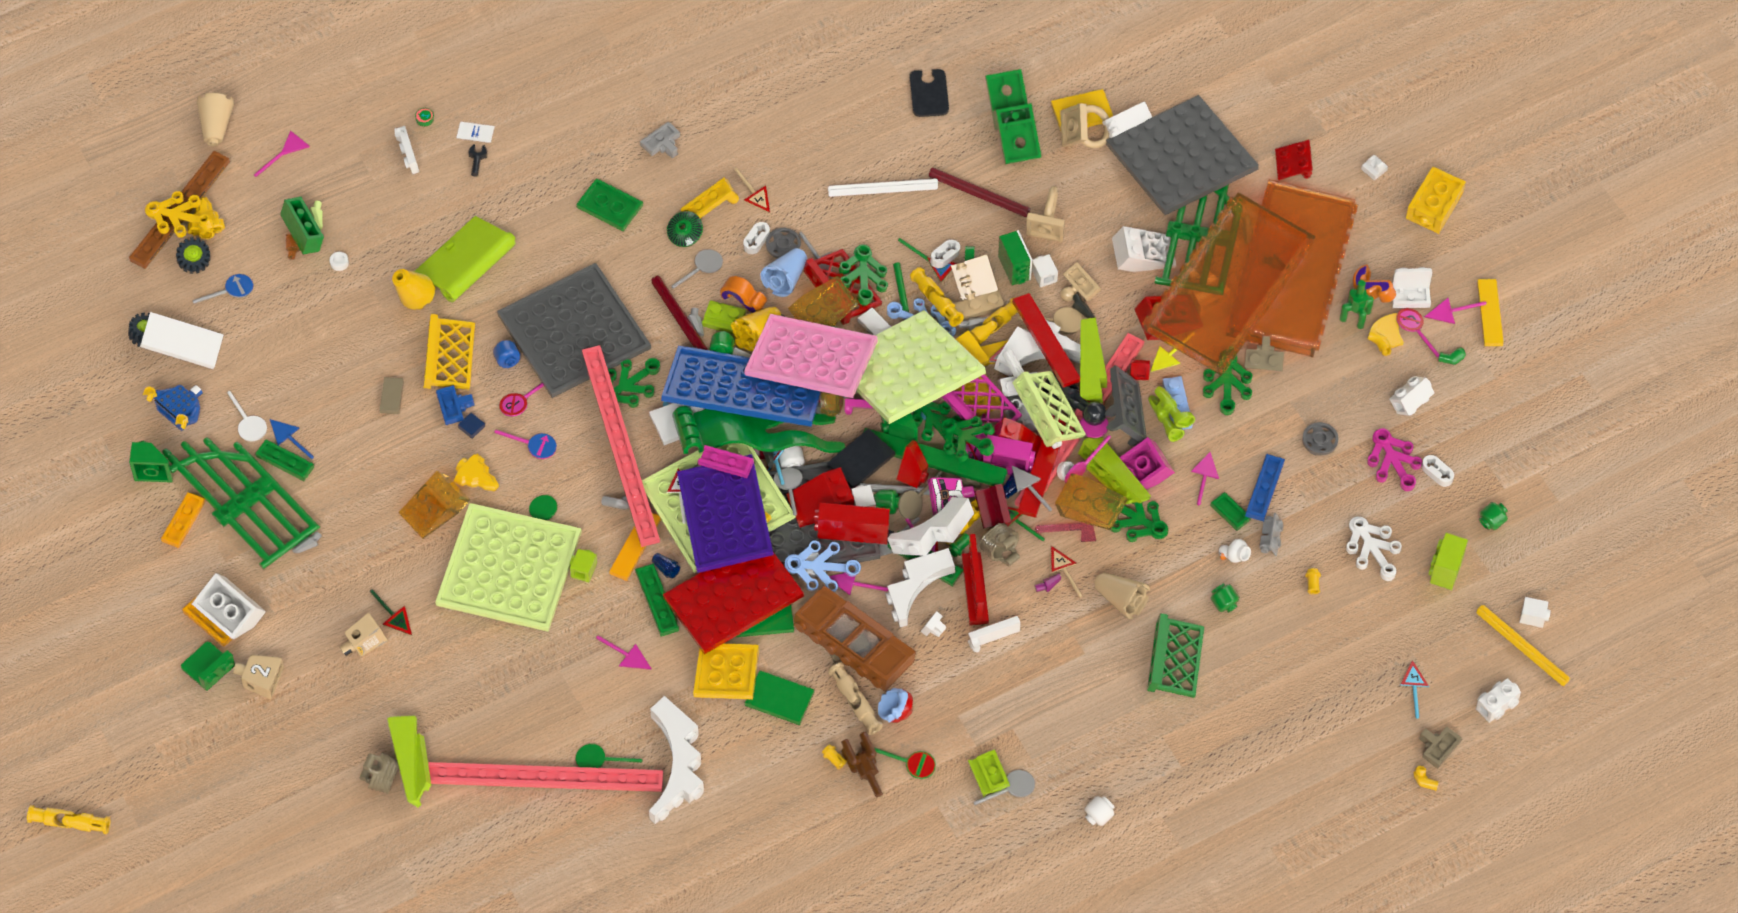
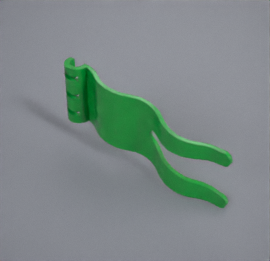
[672,406,845,454]

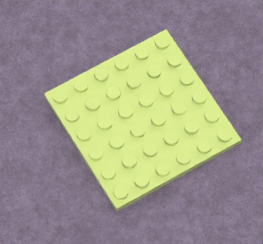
[856,310,986,424]
[642,443,796,573]
[435,503,582,632]

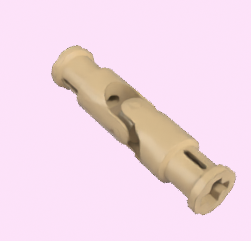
[828,662,883,735]

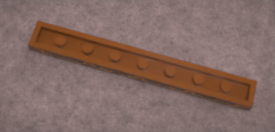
[129,151,230,269]

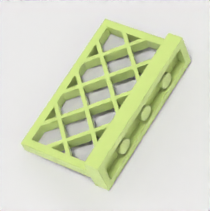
[1012,371,1086,447]

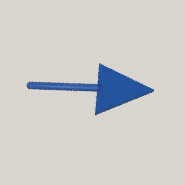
[270,419,314,459]

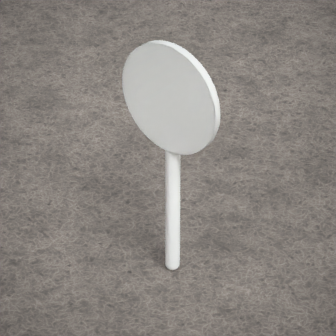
[227,391,267,442]

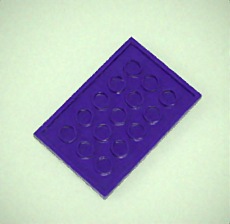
[677,454,774,573]

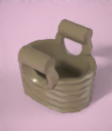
[979,523,1020,567]
[360,752,399,794]

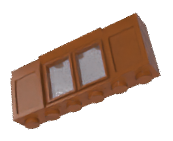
[794,585,916,692]

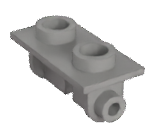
[1259,513,1283,556]

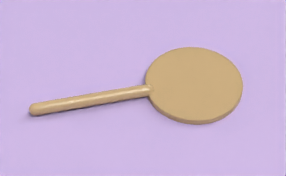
[1018,307,1083,334]

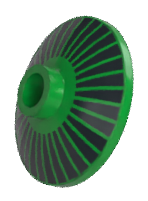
[667,211,703,247]

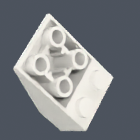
[1112,226,1177,272]
[997,372,1038,431]

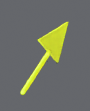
[1150,332,1195,372]

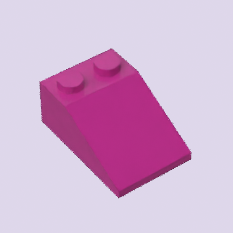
[1120,437,1175,490]

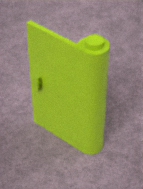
[414,216,516,302]

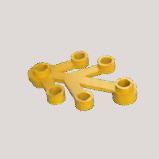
[145,191,214,238]

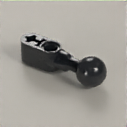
[1042,371,1106,426]

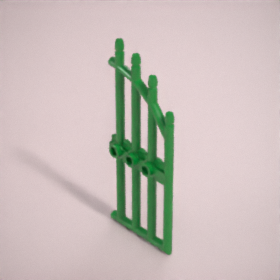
[1154,184,1244,296]
[162,437,320,570]

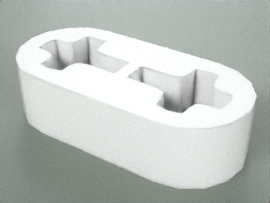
[744,222,770,254]
[930,240,960,268]
[1422,455,1454,487]

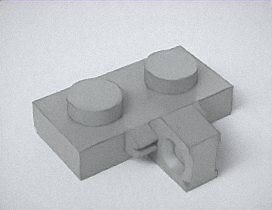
[640,122,680,158]

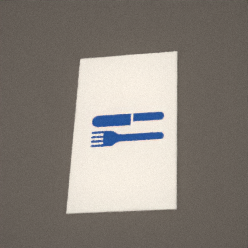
[457,122,495,143]

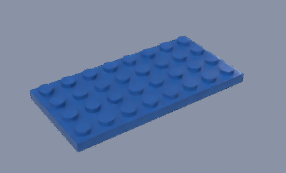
[661,345,822,427]

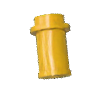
[1305,568,1321,595]
[822,745,847,770]

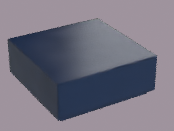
[458,413,485,439]

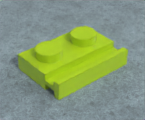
[702,300,746,334]
[968,749,1010,797]

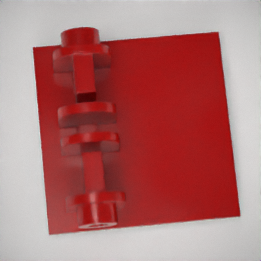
[1275,139,1313,180]

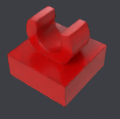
[1130,360,1150,381]

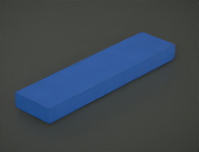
[1245,454,1285,522]

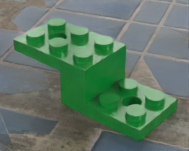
[985,69,1042,165]

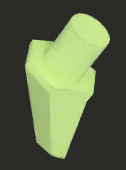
[309,201,323,230]

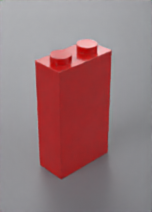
[814,503,890,545]

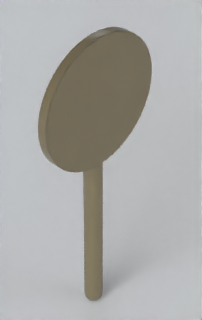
[898,471,943,519]

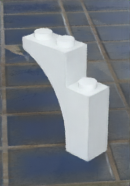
[887,497,974,556]
[885,548,955,627]

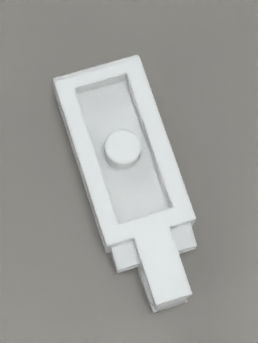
[394,126,419,174]

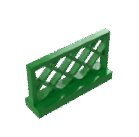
[1147,613,1205,698]

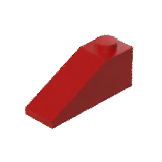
[993,417,1042,458]

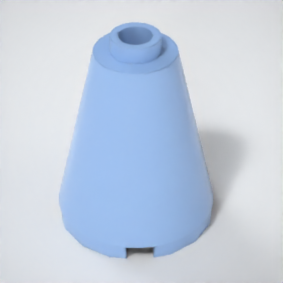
[760,248,807,297]

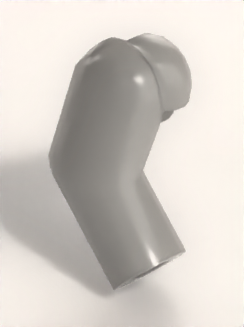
[601,496,629,510]

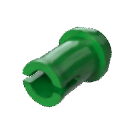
[949,533,969,557]

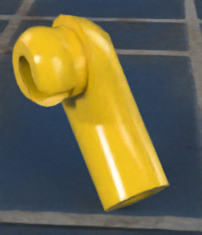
[1413,766,1439,791]

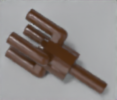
[841,732,883,797]

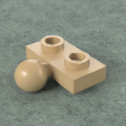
[1060,262,1101,302]

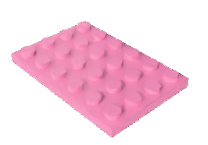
[744,314,878,398]

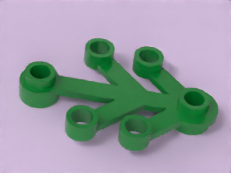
[839,244,888,305]
[1203,350,1253,416]
[608,358,660,408]
[912,402,963,453]
[941,416,995,462]
[1102,492,1169,542]

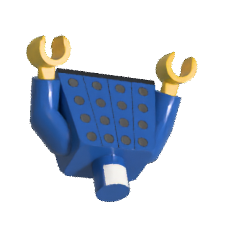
[142,385,203,431]

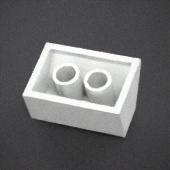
[192,573,266,640]

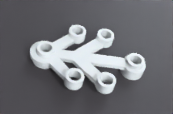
[1346,517,1402,581]

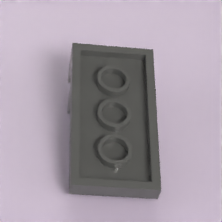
[1105,365,1147,447]

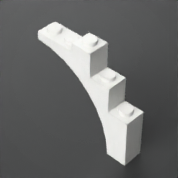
[649,696,704,824]

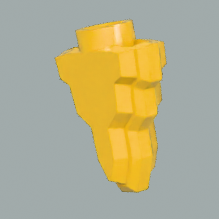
[188,197,225,239]
[453,453,499,491]

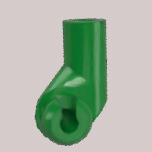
[1438,347,1466,365]

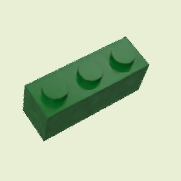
[280,197,324,255]

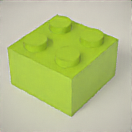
[1428,533,1468,590]

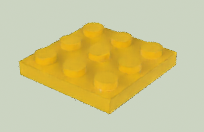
[693,644,759,699]

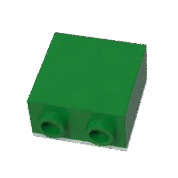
[998,230,1032,286]

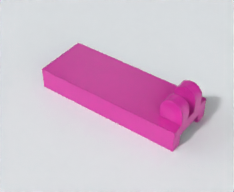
[845,399,875,415]
[698,445,754,478]

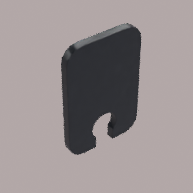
[909,69,949,117]

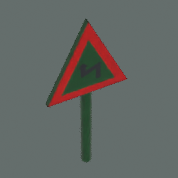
[370,589,412,635]

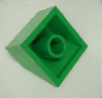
[880,413,918,443]
[129,441,173,483]

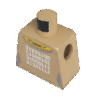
[340,613,388,657]

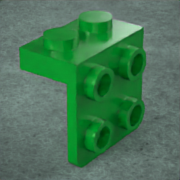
[181,642,235,691]

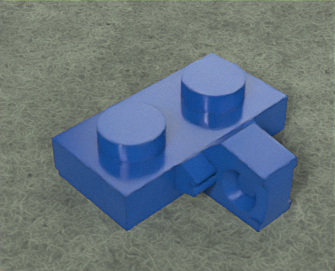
[436,385,475,425]

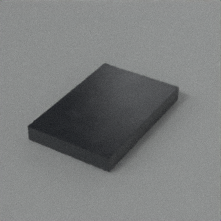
[827,428,895,489]

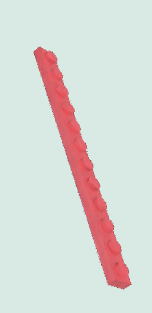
[1015,333,1145,507]
[582,345,660,547]
[428,762,663,792]

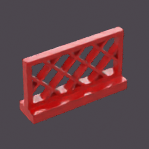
[803,249,882,325]
[961,534,989,626]

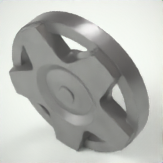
[766,228,801,258]
[1302,422,1339,455]

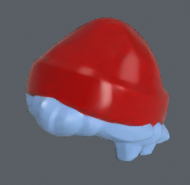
[878,688,913,723]

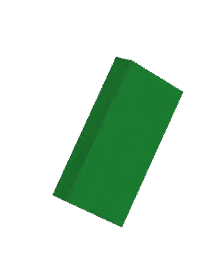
[1210,492,1251,531]

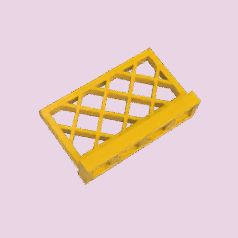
[423,314,475,390]

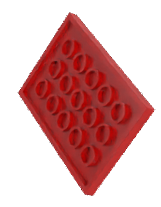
[663,552,804,655]

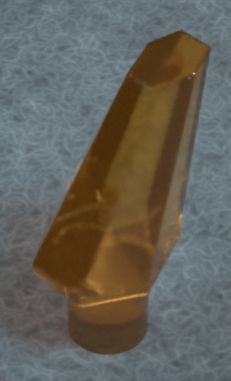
[286,234,300,260]

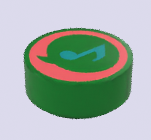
[415,108,434,127]

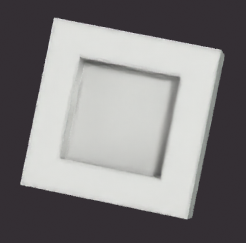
[1361,155,1388,181]
[921,611,946,637]

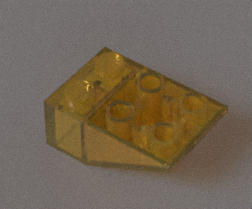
[399,471,470,539]

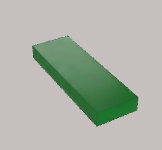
[255,439,314,481]

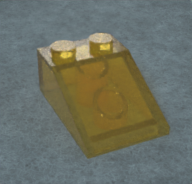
[788,276,859,326]
[1055,473,1127,530]

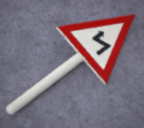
[667,468,686,524]

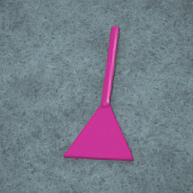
[254,131,310,177]

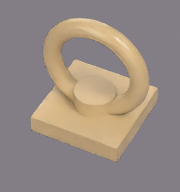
[1060,104,1110,148]
[1026,186,1065,243]

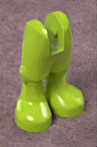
[1148,386,1195,442]

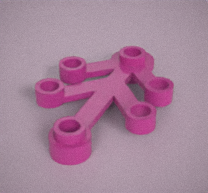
[1367,428,1422,492]

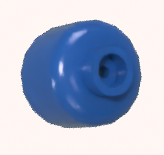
[493,340,520,368]

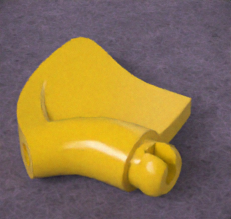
[1367,313,1404,356]

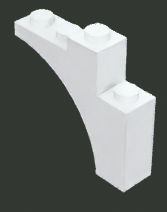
[994,320,1080,377]

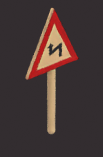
[734,168,770,213]
[1051,546,1082,597]

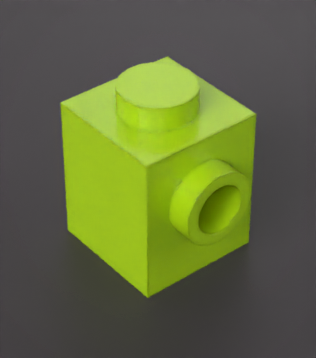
[570,549,597,583]

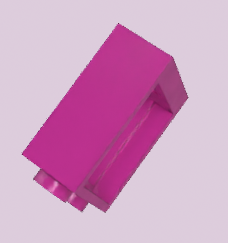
[983,435,1036,476]

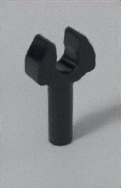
[468,144,487,177]

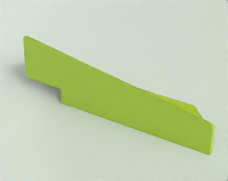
[1080,317,1107,404]
[1078,437,1151,504]
[387,716,431,807]

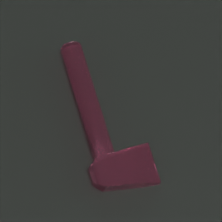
[1035,519,1096,542]

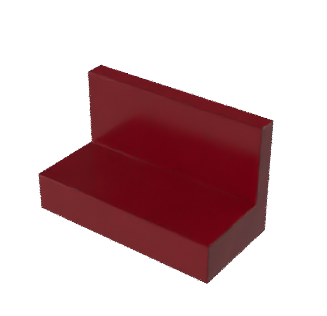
[974,484,1011,529]

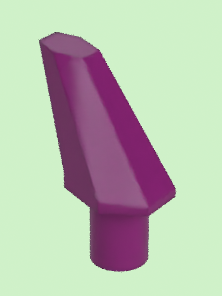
[1034,573,1061,592]

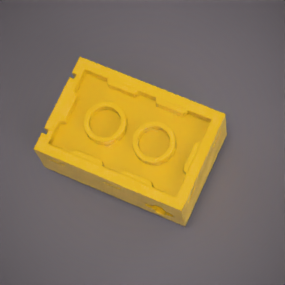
[1406,166,1466,234]

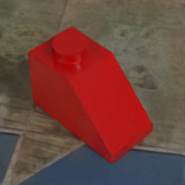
[896,440,929,488]

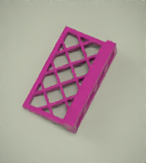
[942,374,1022,440]

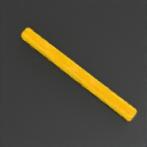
[1476,605,1570,686]

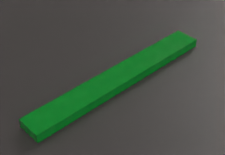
[863,428,1008,486]

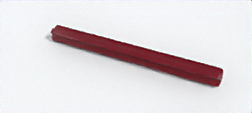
[929,167,1031,217]
[651,275,709,351]

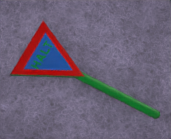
[898,238,957,282]

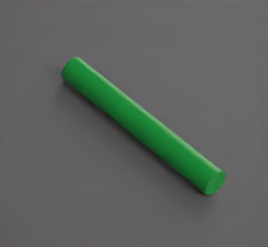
[893,262,909,312]

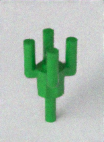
[1339,280,1374,329]

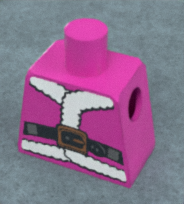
[927,478,974,516]

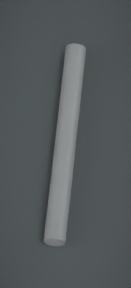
[859,483,930,495]

